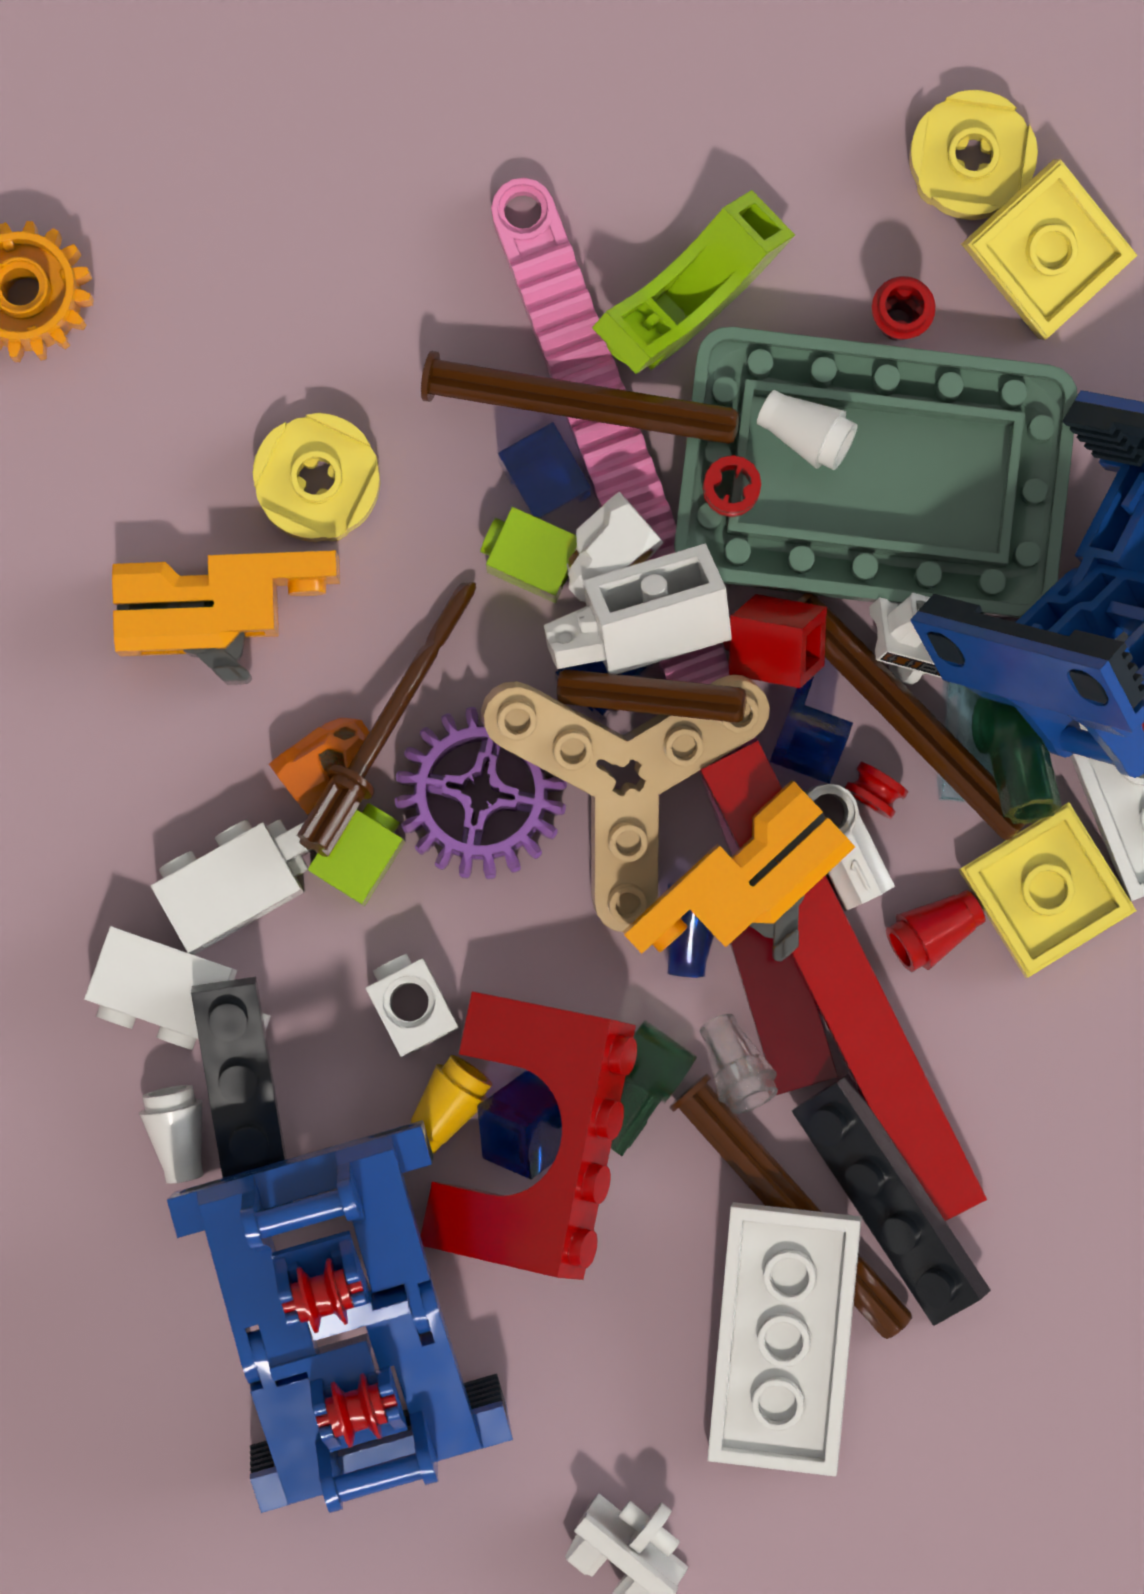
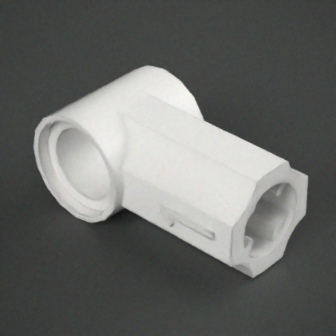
[805,784,895,911]

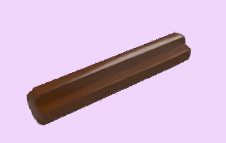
[556,669,747,722]

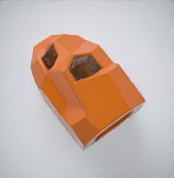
[269,718,370,815]

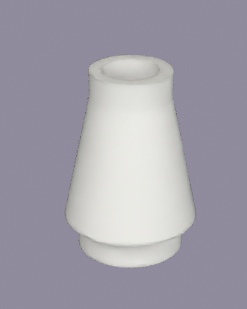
[757,390,858,470]
[139,1085,204,1184]

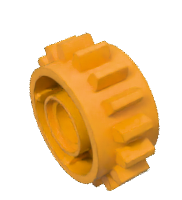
[0,221,94,363]

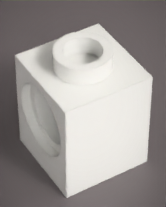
[366,954,460,1057]

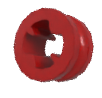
[702,455,762,517]
[844,762,909,819]

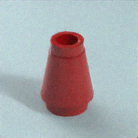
[872,276,936,341]
[886,890,986,972]

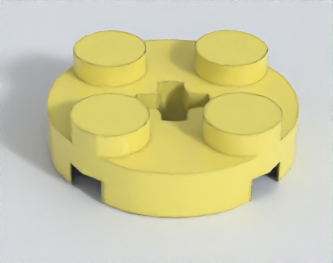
[909,90,1038,220]
[252,413,381,542]

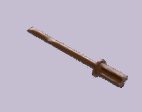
[296,582,476,857]

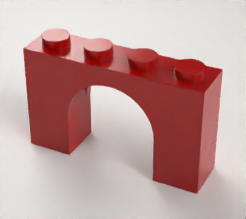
[420,991,637,1280]

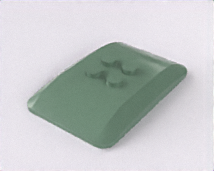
[674,327,1078,618]

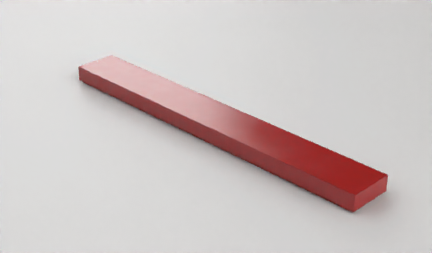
[700,740,987,1221]

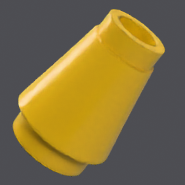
[410,1055,493,1154]

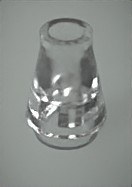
[699,1014,778,1114]

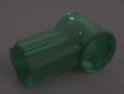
[971,697,1062,824]
[611,1020,698,1156]

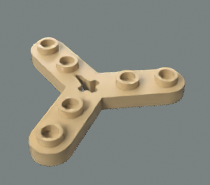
[481,675,770,932]

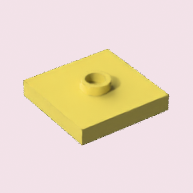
[961,159,1138,340]
[958,802,1137,978]

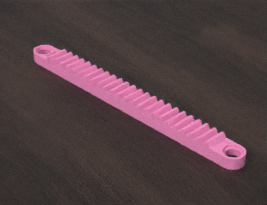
[491,178,758,856]

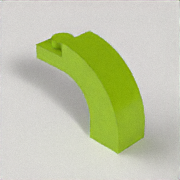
[592,190,795,374]

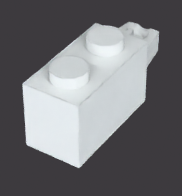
[544,543,732,675]
[151,819,313,955]
[84,926,271,1050]

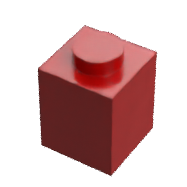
[723,594,827,688]

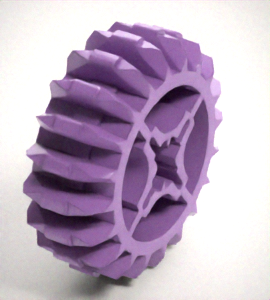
[395,707,567,879]

